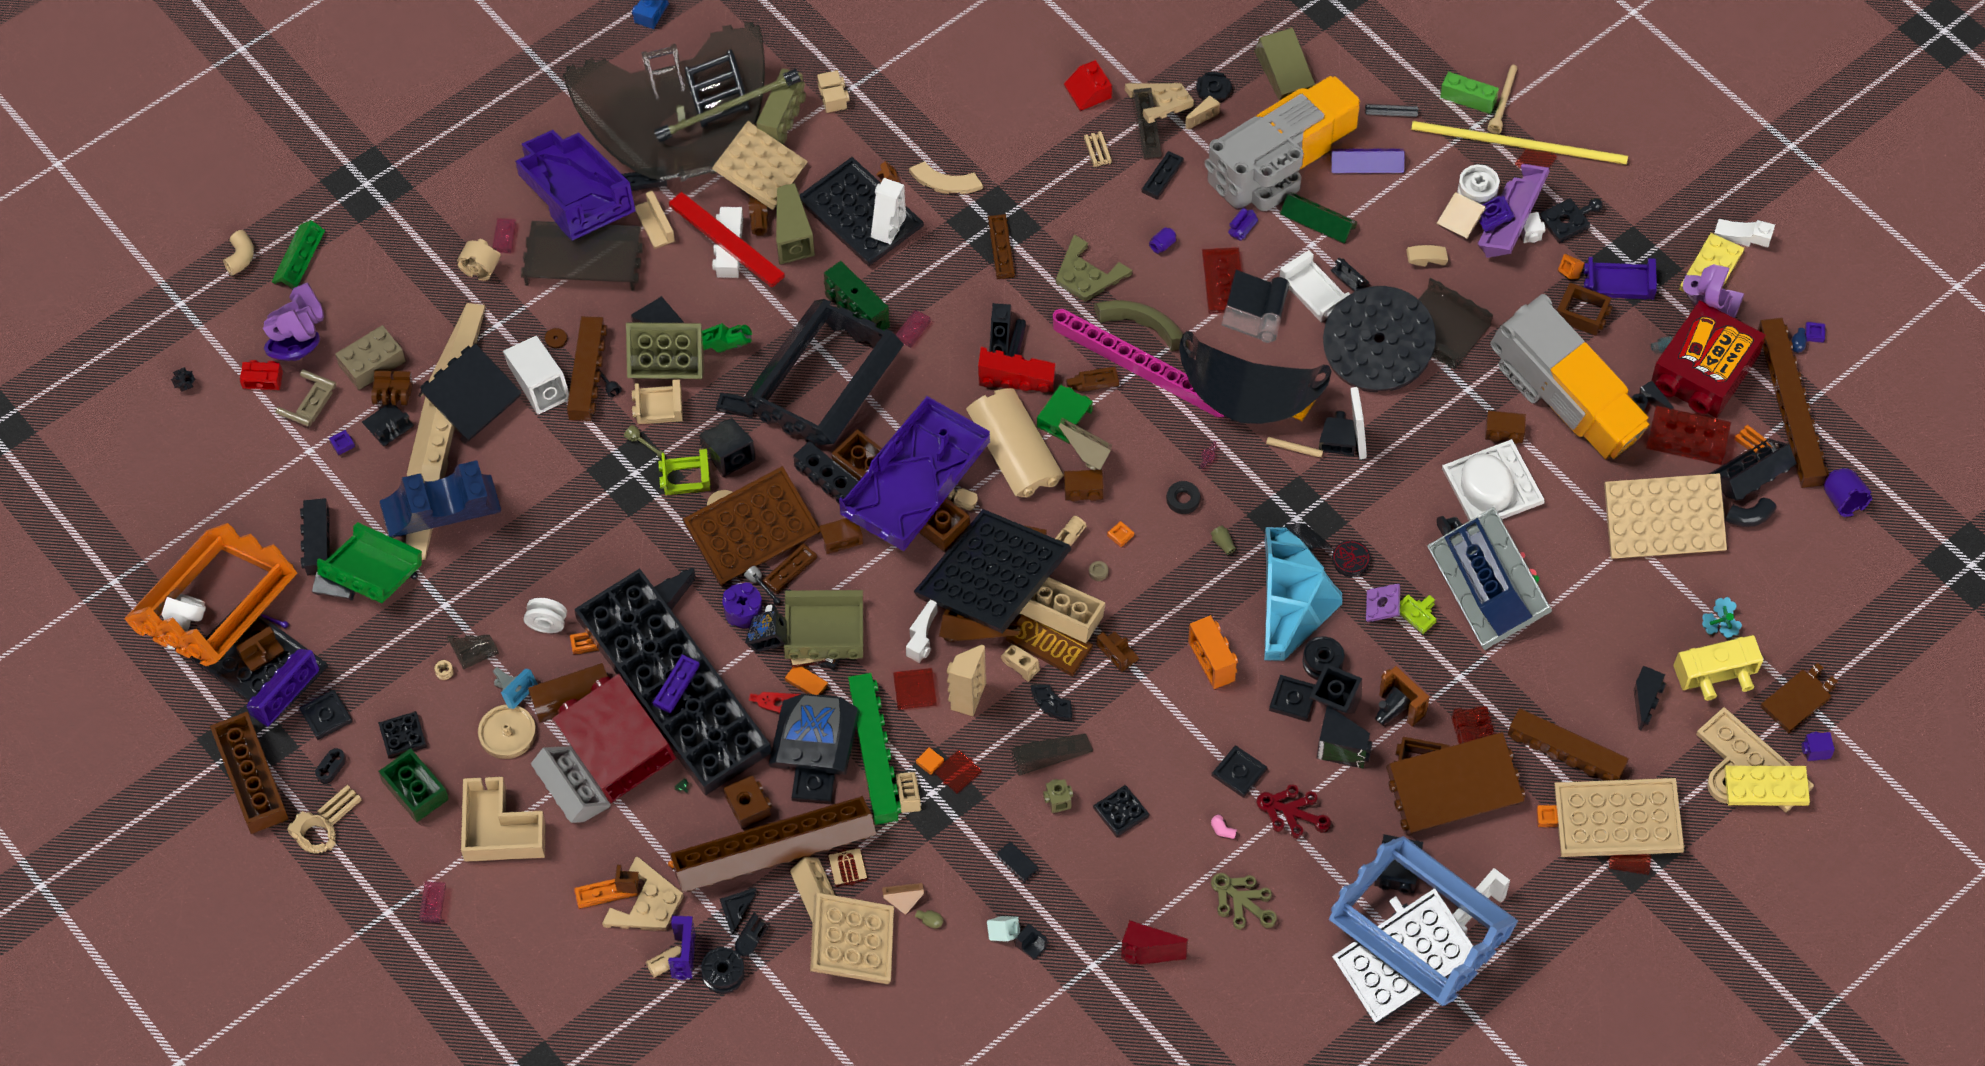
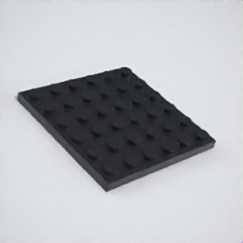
[914,509,1072,634]

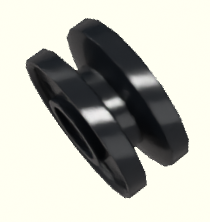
[1302,636,1345,680]
[701,947,745,994]

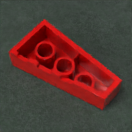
[978,347,1055,393]

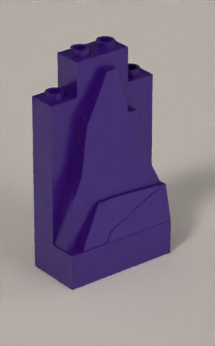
[515,130,636,240]

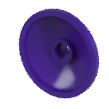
[264,331,320,361]

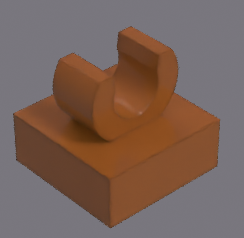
[876,161,900,183]

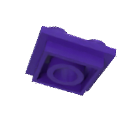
[1479,196,1514,232]

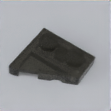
[447,635,499,670]

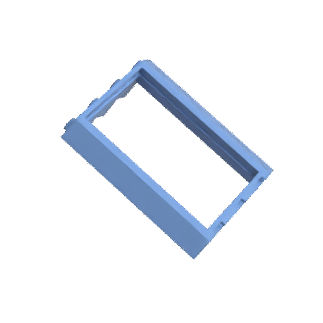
[1329,836,1518,1006]

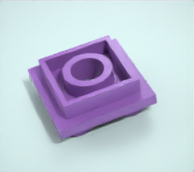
[1366,584,1400,622]

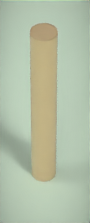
[1266,437,1323,458]

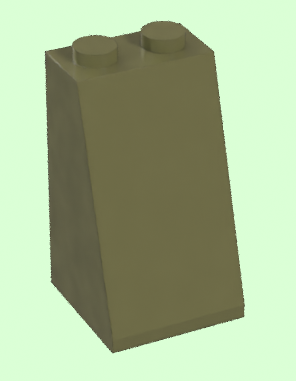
[1254,28,1315,101]
[776,183,815,265]

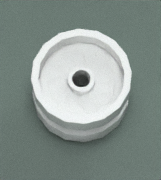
[1457,164,1499,205]

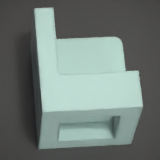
[987,916,1020,941]

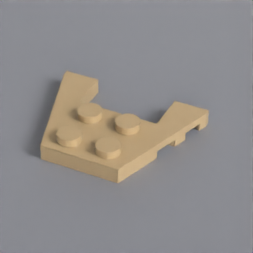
[1125,83,1193,123]
[602,857,683,931]

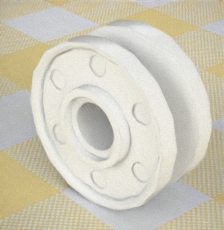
[524,598,567,633]

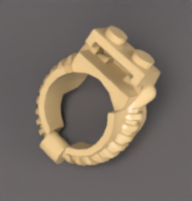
[288,811,336,854]

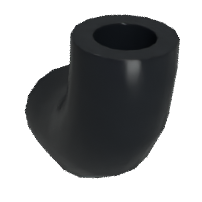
[1725,498,1777,527]

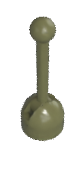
[624,425,664,458]

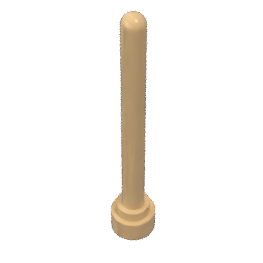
[1487,65,1517,134]

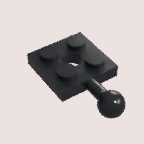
[1539,198,1603,243]

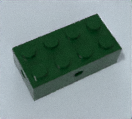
[824,261,890,331]

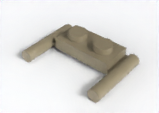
[276,369,336,427]

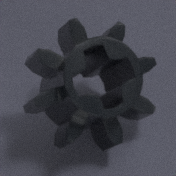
[171,367,196,392]

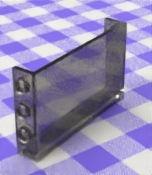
[521,221,644,291]

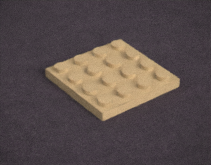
[712,121,808,210]
[810,893,894,984]

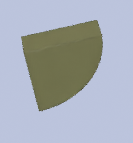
[676,105,686,123]

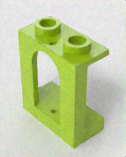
[658,449,711,495]

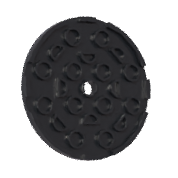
[1323,286,1436,392]

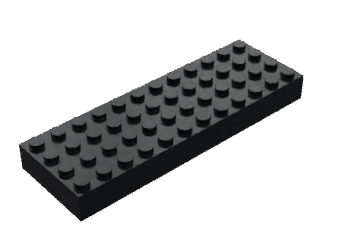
[574,568,771,796]

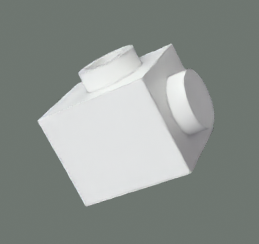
[1521,212,1545,243]

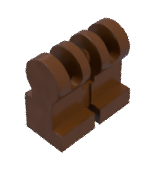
[371,371,413,405]

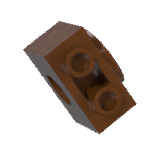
[724,775,772,829]

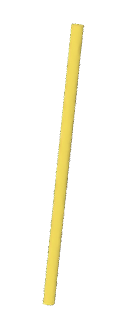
[1411,121,1628,165]

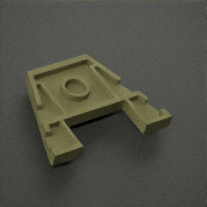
[1056,235,1132,302]

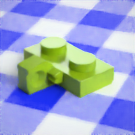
[1400,595,1437,634]

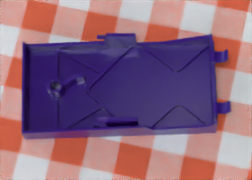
[839,396,990,551]

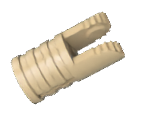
[1055,516,1087,546]
[646,946,681,978]

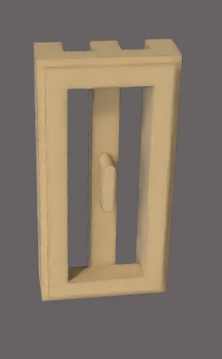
[1084,131,1111,167]
[318,785,362,826]

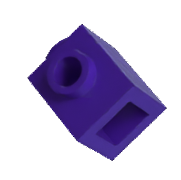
[1802,732,1835,761]

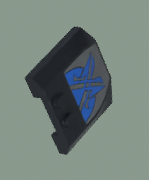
[769,693,860,775]

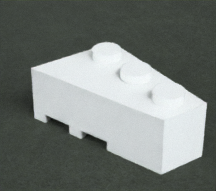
[871,178,906,244]

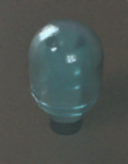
[1651,336,1673,352]

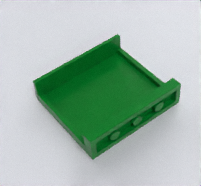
[317,522,422,603]

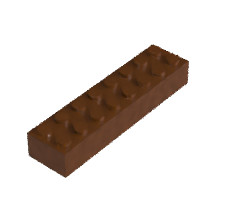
[832,429,970,552]

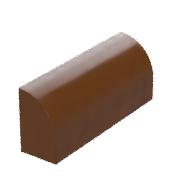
[528,663,608,723]

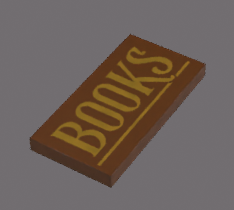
[1006,615,1093,677]

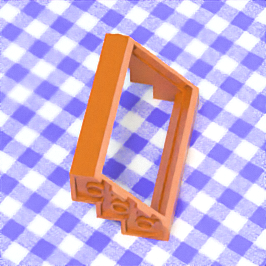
[124,523,297,666]

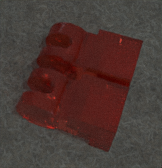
[1451,706,1494,744]

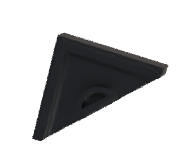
[720,888,757,934]

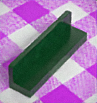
[1280,193,1357,243]

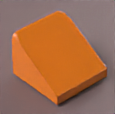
[1558,254,1585,279]

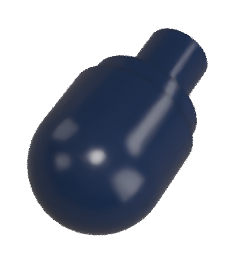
[1792,328,1807,353]

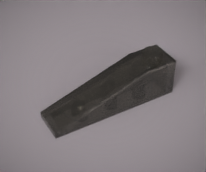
[1132,87,1162,159]
[1011,733,1093,776]

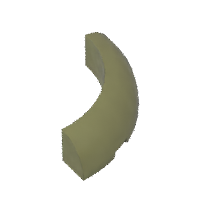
[1094,300,1189,352]

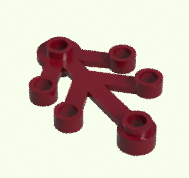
[1256,784,1331,838]

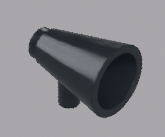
[1375,686,1411,726]

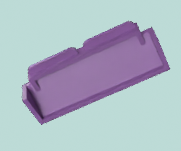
[1478,164,1550,258]

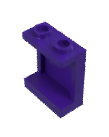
[668,916,696,980]

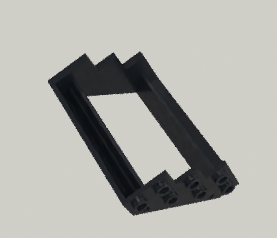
[743,299,904,446]

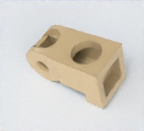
[1001,645,1040,682]

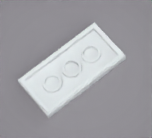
[1350,387,1367,459]

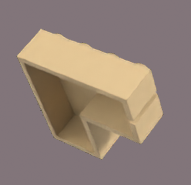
[461,777,545,861]

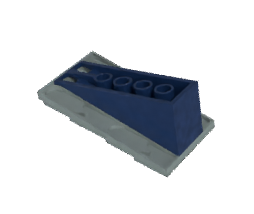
[1427,507,1552,650]

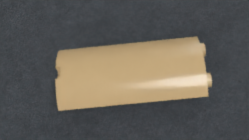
[966,388,1064,498]

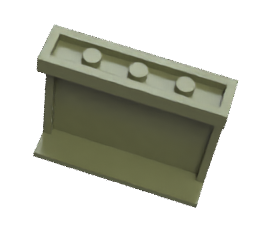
[784,590,863,660]

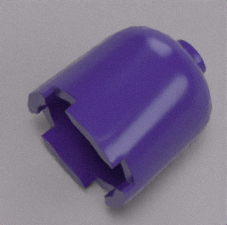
[1824,468,1872,517]

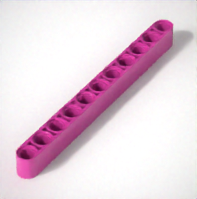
[1053,309,1224,417]

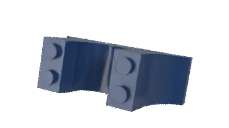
[379,460,501,538]

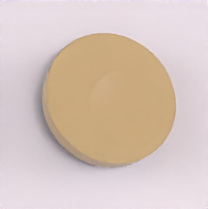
[478,705,536,759]

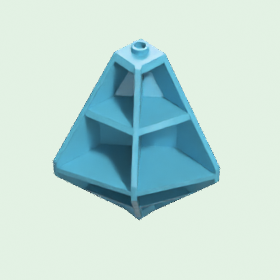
[1264,527,1342,661]

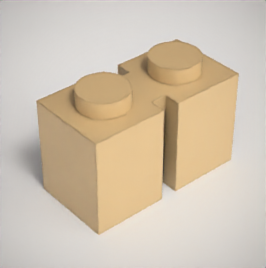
[817,70,849,113]

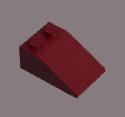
[1121,920,1188,965]

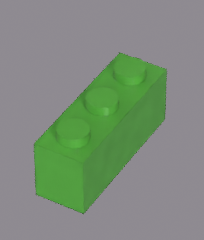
[1440,72,1499,114]

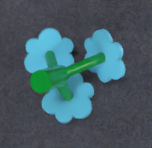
[1702,597,1742,638]

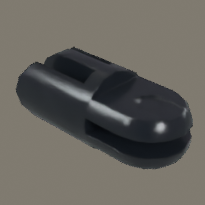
[734,913,770,957]

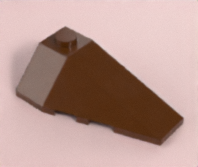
[939,609,1022,642]

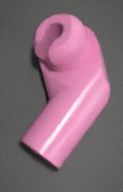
[1211,815,1237,839]

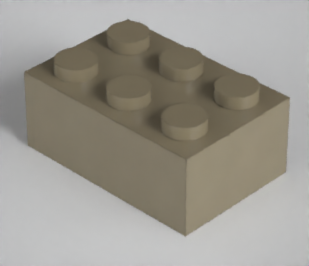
[335,325,406,390]

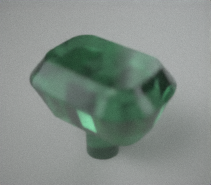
[674,778,689,793]

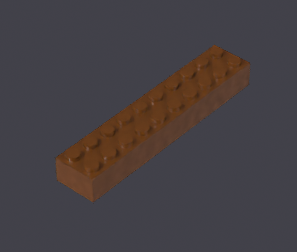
[670,796,876,893]

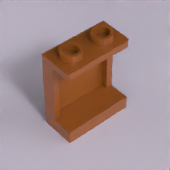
[1379,666,1430,727]

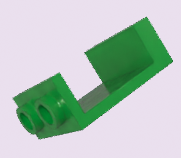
[1037,385,1093,444]

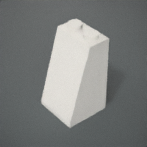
[503,335,569,415]

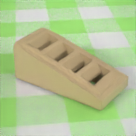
[1186,96,1220,130]
[896,772,921,813]

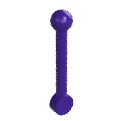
[260,613,289,629]

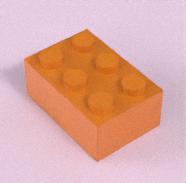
[1188,615,1238,689]

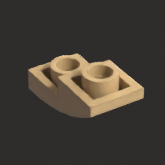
[1406,245,1448,267]

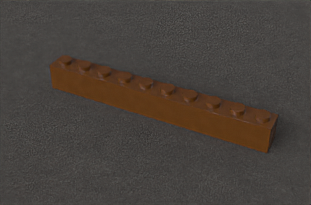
[1758,318,1829,488]

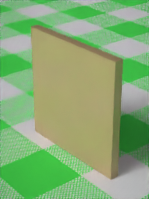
[1437,192,1486,239]

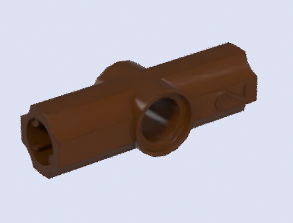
[748,194,768,236]

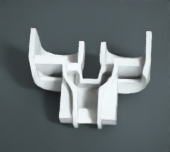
[162,594,206,649]

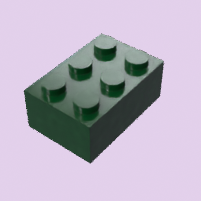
[378,748,449,823]

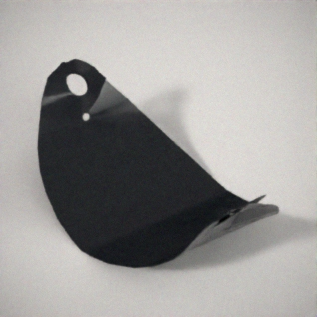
[1179,331,1332,424]

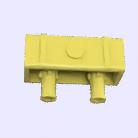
[1674,635,1763,701]

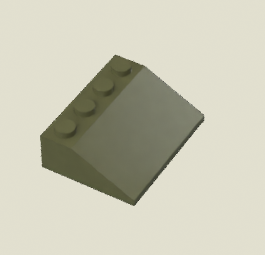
[626,322,704,379]

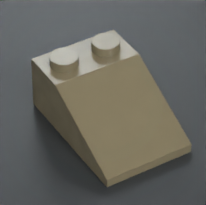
[1059,418,1112,470]

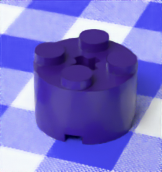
[723,582,763,629]

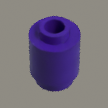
[1149,227,1176,254]

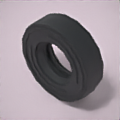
[1166,481,1201,514]

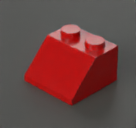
[1064,60,1112,111]

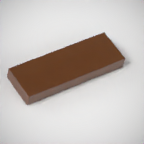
[763,543,817,594]

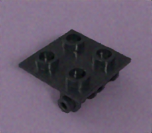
[362,402,414,447]

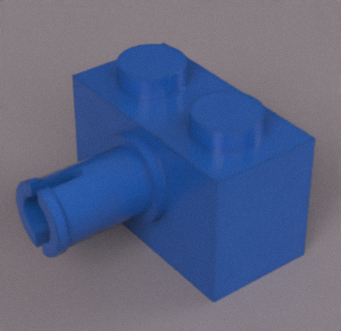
[632,0,669,29]

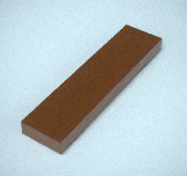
[988,214,1015,279]

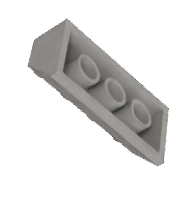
[531,746,611,823]

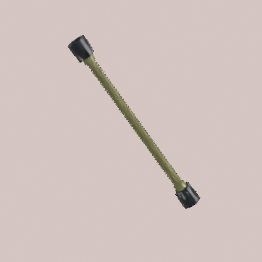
[654,68,801,143]

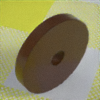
[545,328,567,348]

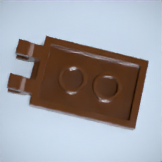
[1760,663,1838,734]

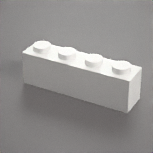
[712,207,743,278]

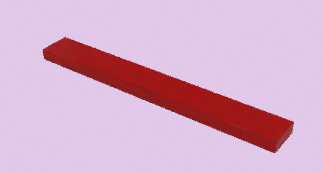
[669,192,785,288]

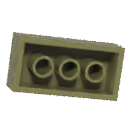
[757,68,806,144]

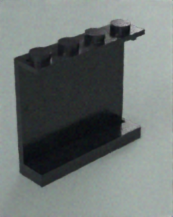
[418,343,522,444]

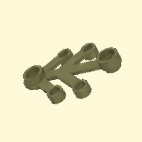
[1211,873,1276,929]

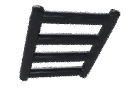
[684,50,750,128]

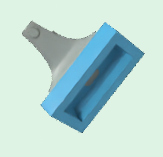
[493,667,537,709]

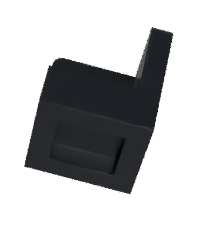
[1016,924,1048,960]

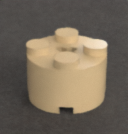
[457,239,501,280]

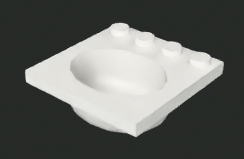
[1442,439,1544,521]

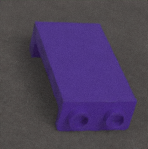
[1584,257,1657,300]

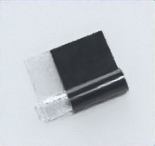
[1221,270,1290,343]

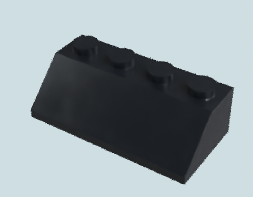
[1709,438,1797,500]

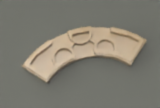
[909,161,983,194]

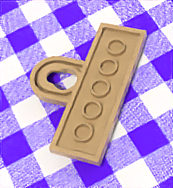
[1696,707,1814,813]

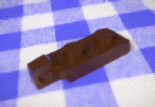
[1066,366,1120,392]

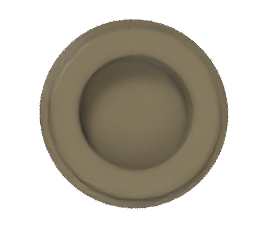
[1089,561,1108,581]

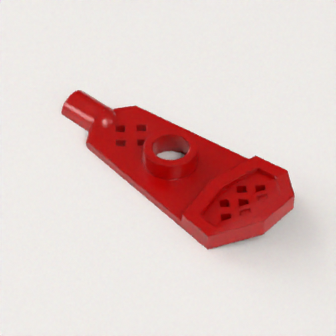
[749,692,800,713]

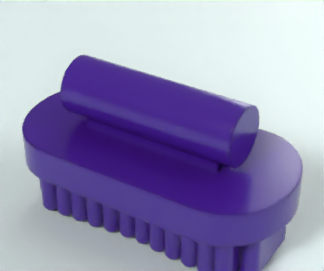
[1228,208,1258,241]

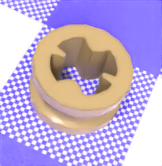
[435,660,453,680]

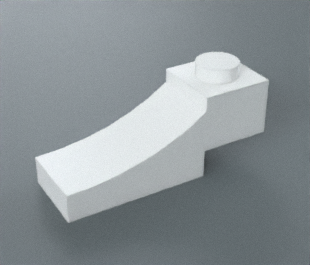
[1714,219,1775,247]
[906,599,937,663]

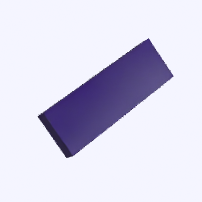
[653,654,700,714]

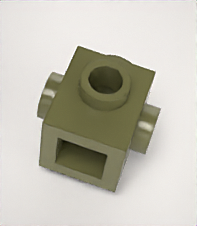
[1043,779,1073,813]

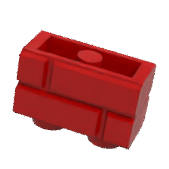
[240,360,283,390]

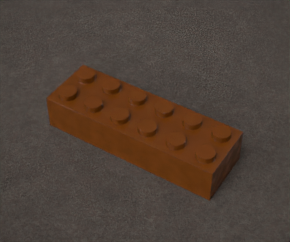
[210,711,289,834]

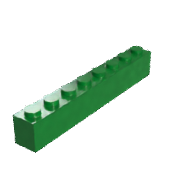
[848,673,902,825]

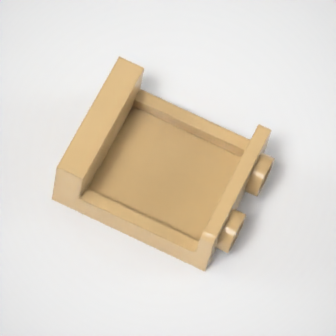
[632,380,683,424]

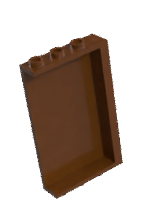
[1386,732,1525,835]

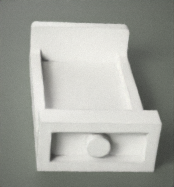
[1280,250,1350,323]
[1453,868,1510,934]

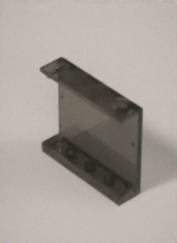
[1418,278,1493,370]

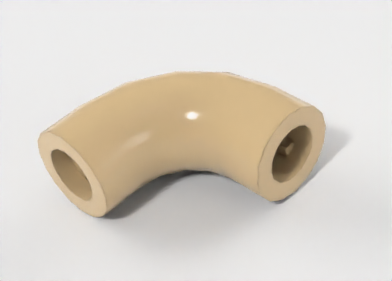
[223,230,254,276]

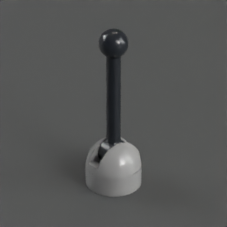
[744,566,781,605]

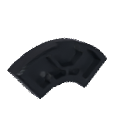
[1031,684,1072,721]

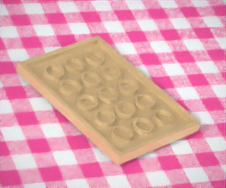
[1604,474,1727,559]
[1554,778,1684,857]

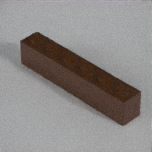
[567,316,608,421]
[1507,708,1629,781]

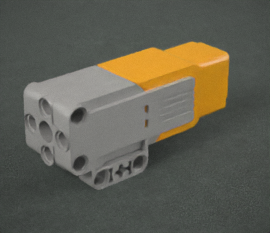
[1204,76,1360,211]
[1490,294,1650,460]

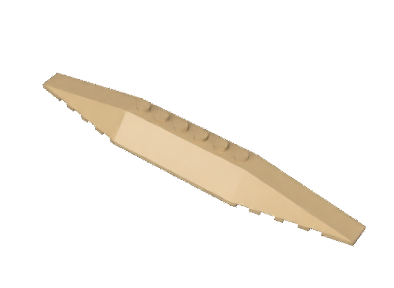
[406,303,485,560]

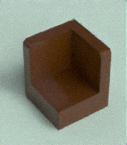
[615,865,639,893]

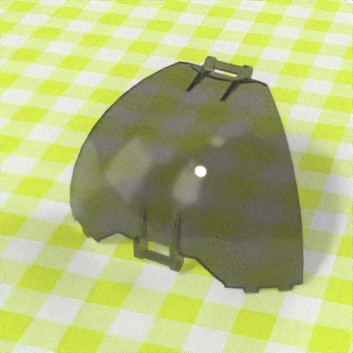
[563,22,765,182]

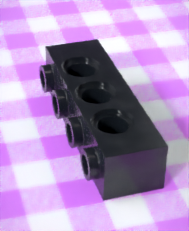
[793,441,859,504]

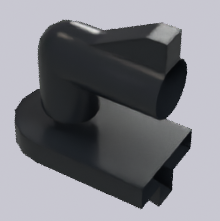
[1436,516,1463,536]

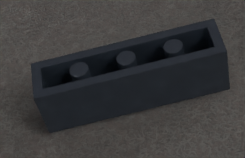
[300,498,330,576]

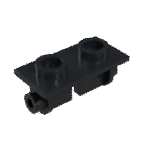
[1331,258,1370,292]

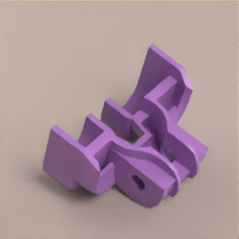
[1682,264,1744,318]
[263,282,324,342]

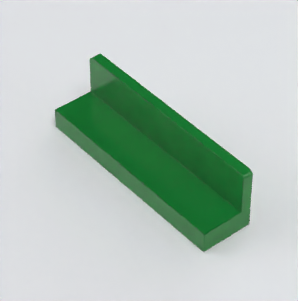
[272,220,325,289]

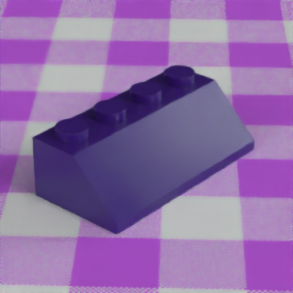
[247,649,319,727]

